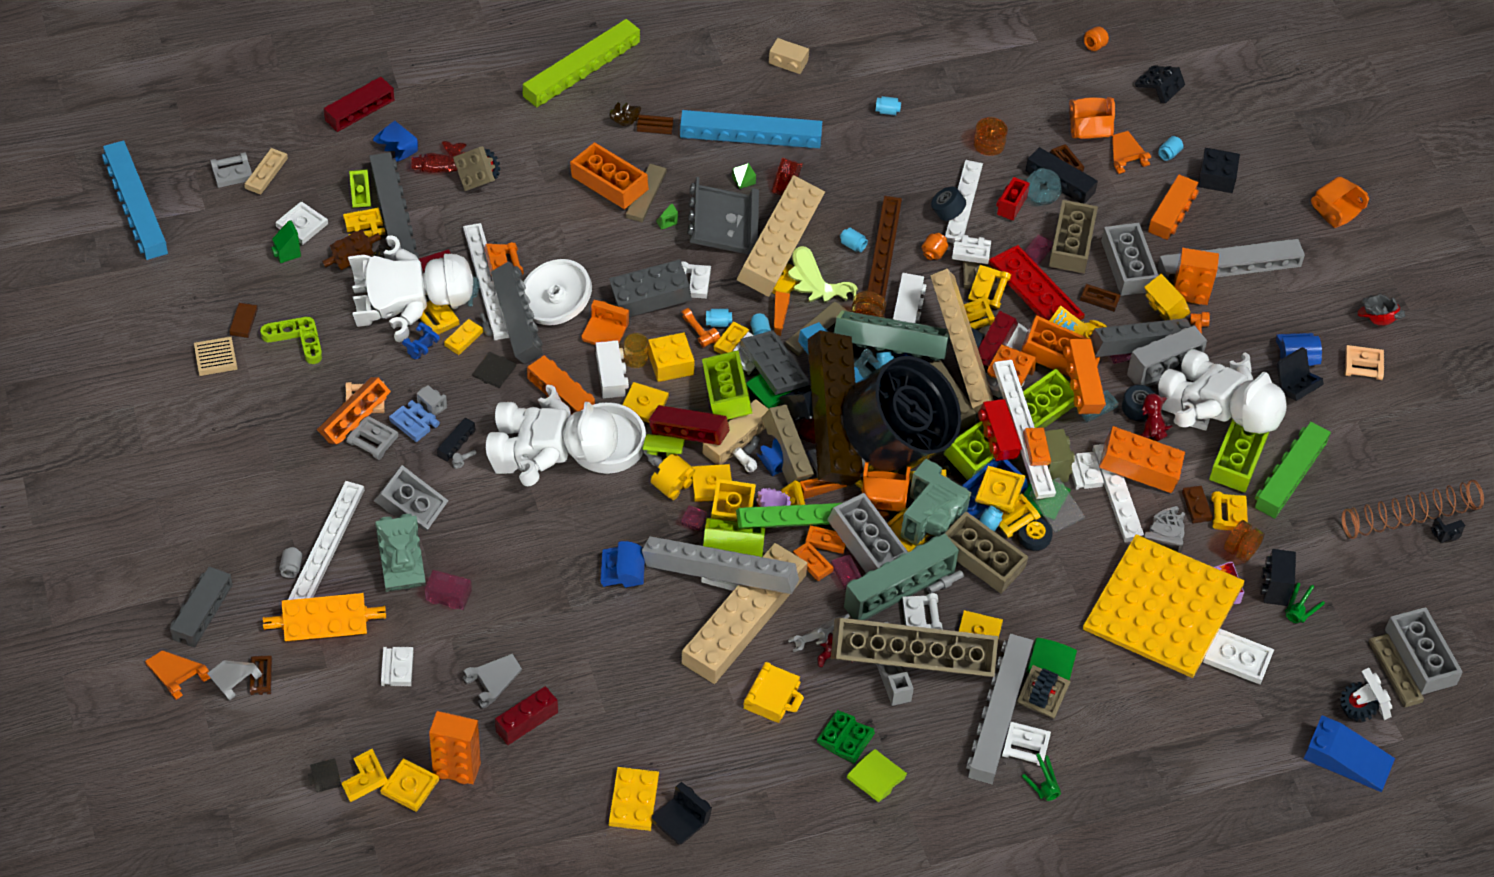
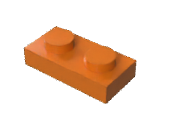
[1023,428,1051,466]
[805,525,846,554]
[793,542,834,581]

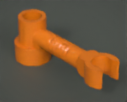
[681,308,720,348]
[1190,312,1210,334]

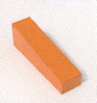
[774,291,790,336]
[800,478,847,499]

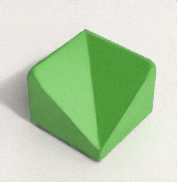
[732,163,756,189]
[656,204,678,230]

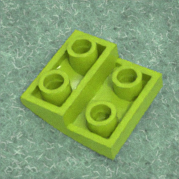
[643,434,685,456]
[846,749,907,802]

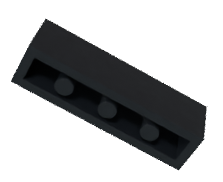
[1025,147,1098,204]

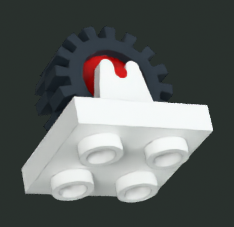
[1341,668,1392,722]

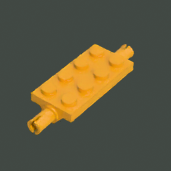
[263,593,386,642]

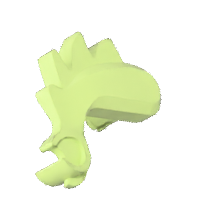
[788,246,858,303]

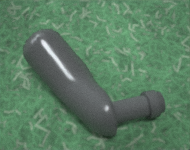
[480,313,493,336]
[744,435,760,454]

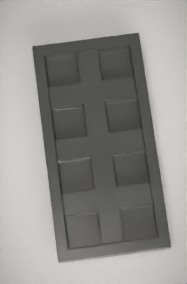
[740,330,809,395]

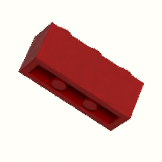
[978,399,1022,461]

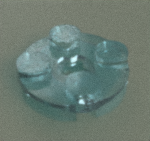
[1027,168,1062,205]

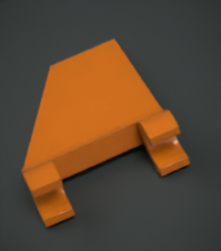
[1112,131,1151,174]
[145,650,210,700]

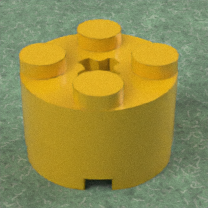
[651,454,695,501]

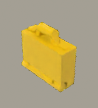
[743,662,804,723]

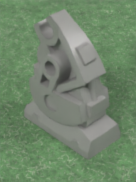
[1144,506,1185,553]

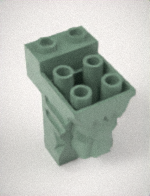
[900,459,971,546]
[375,514,426,592]

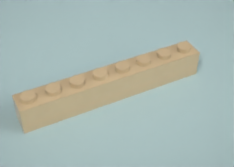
[931,269,994,413]

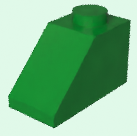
[271,220,301,264]

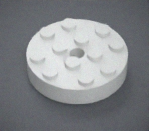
[574,403,646,474]

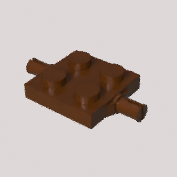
[323,229,382,270]

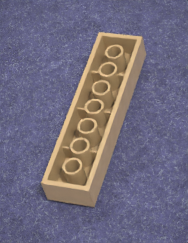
[737,175,825,297]
[681,543,808,684]

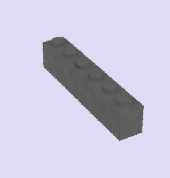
[491,261,543,365]
[1089,318,1191,357]

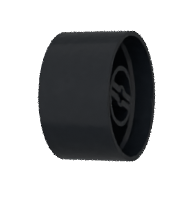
[843,356,961,474]

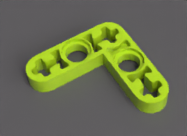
[260,317,322,364]

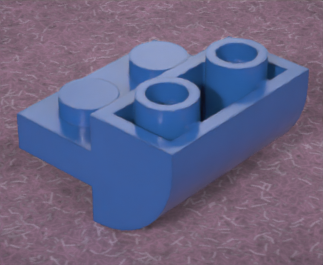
[1276,333,1322,366]
[601,541,645,588]

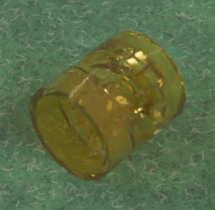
[624,333,648,368]

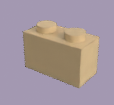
[769,38,809,74]

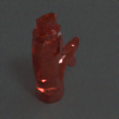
[411,141,467,173]

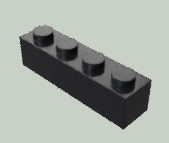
[437,417,476,462]

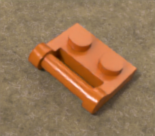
[484,242,524,276]

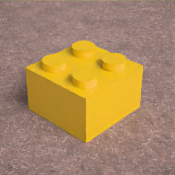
[1144,274,1191,320]
[648,332,695,382]
[711,479,756,521]

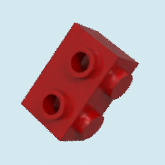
[996,177,1030,221]

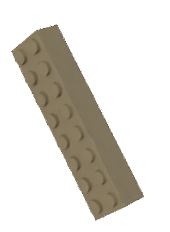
[831,618,998,677]

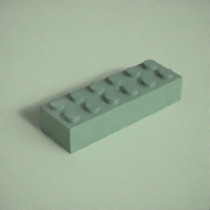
[834,310,950,361]
[844,533,959,620]

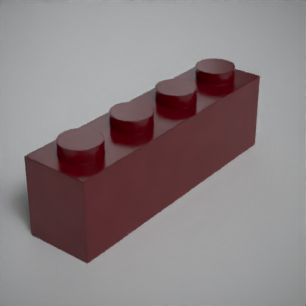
[324,77,395,132]
[649,405,730,445]

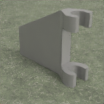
[788,613,850,652]
[463,654,522,708]
[207,660,263,700]

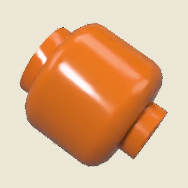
[1083,26,1109,51]
[921,233,948,260]

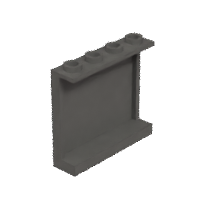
[687,177,759,255]

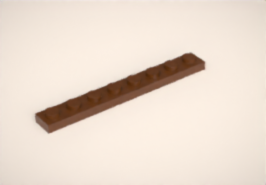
[865,196,902,311]

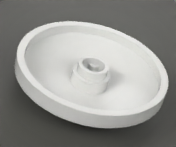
[524,259,592,325]

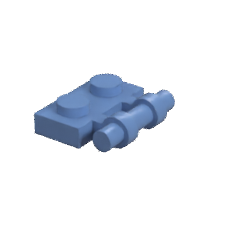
[389,400,440,442]

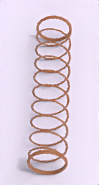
[1342,479,1484,539]

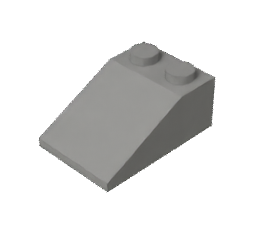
[374,465,449,531]

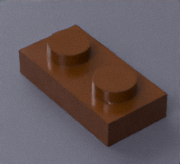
[1182,486,1212,523]

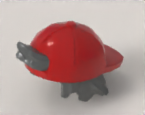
[1358,293,1406,326]

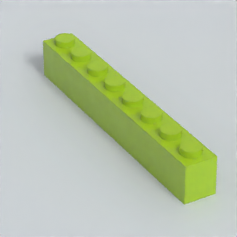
[523,19,640,108]

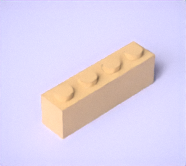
[703,399,769,465]

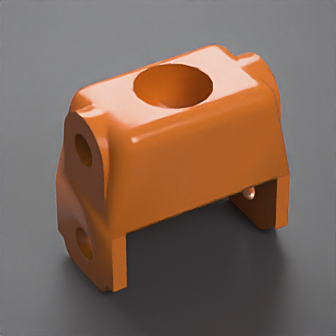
[1069,97,1115,139]
[1311,177,1369,228]
[862,462,911,511]

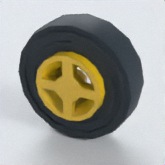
[1017,518,1053,551]

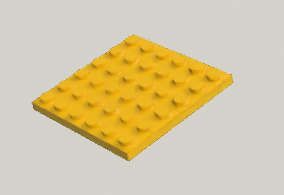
[1083,534,1245,678]

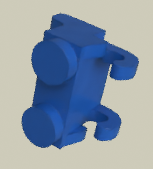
[402,322,440,359]

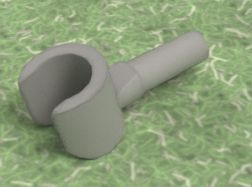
[452,450,476,469]

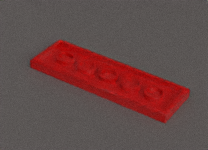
[988,245,1085,321]

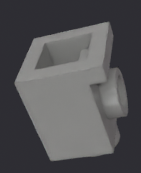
[417,385,447,416]

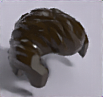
[609,102,641,126]

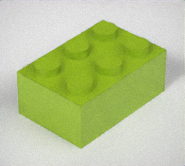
[703,518,765,557]

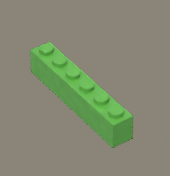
[1255,422,1331,519]

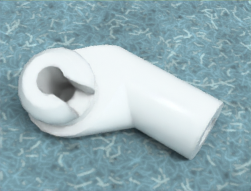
[733,447,757,473]

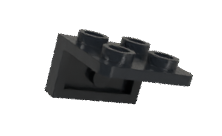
[1134,65,1185,103]
[1277,347,1324,401]
[651,782,712,845]

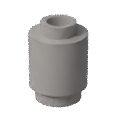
[279,547,302,578]

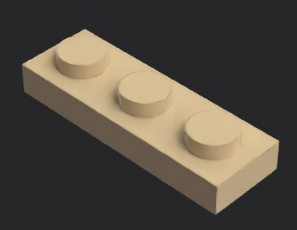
[245,148,288,195]

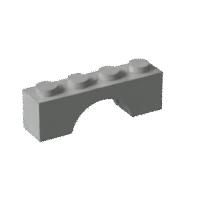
[876,622,914,706]

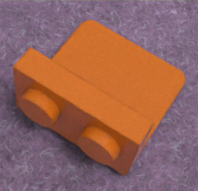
[582,299,629,345]
[987,344,1036,386]

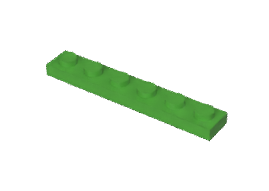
[736,503,842,529]

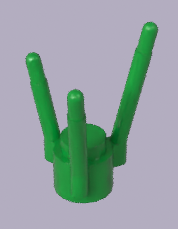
[1285,582,1325,624]
[1022,753,1061,801]

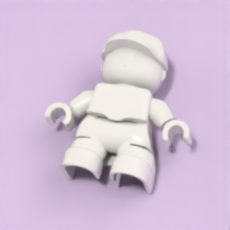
[348,236,473,342]
[1158,349,1287,434]
[486,385,618,486]

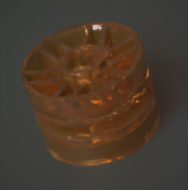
[973,117,1008,156]
[850,291,887,317]
[1224,520,1265,563]

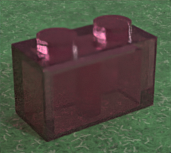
[425,570,472,610]

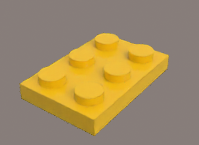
[609,767,659,831]

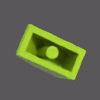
[349,169,371,208]

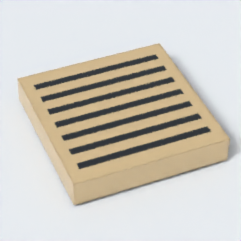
[194,337,238,376]

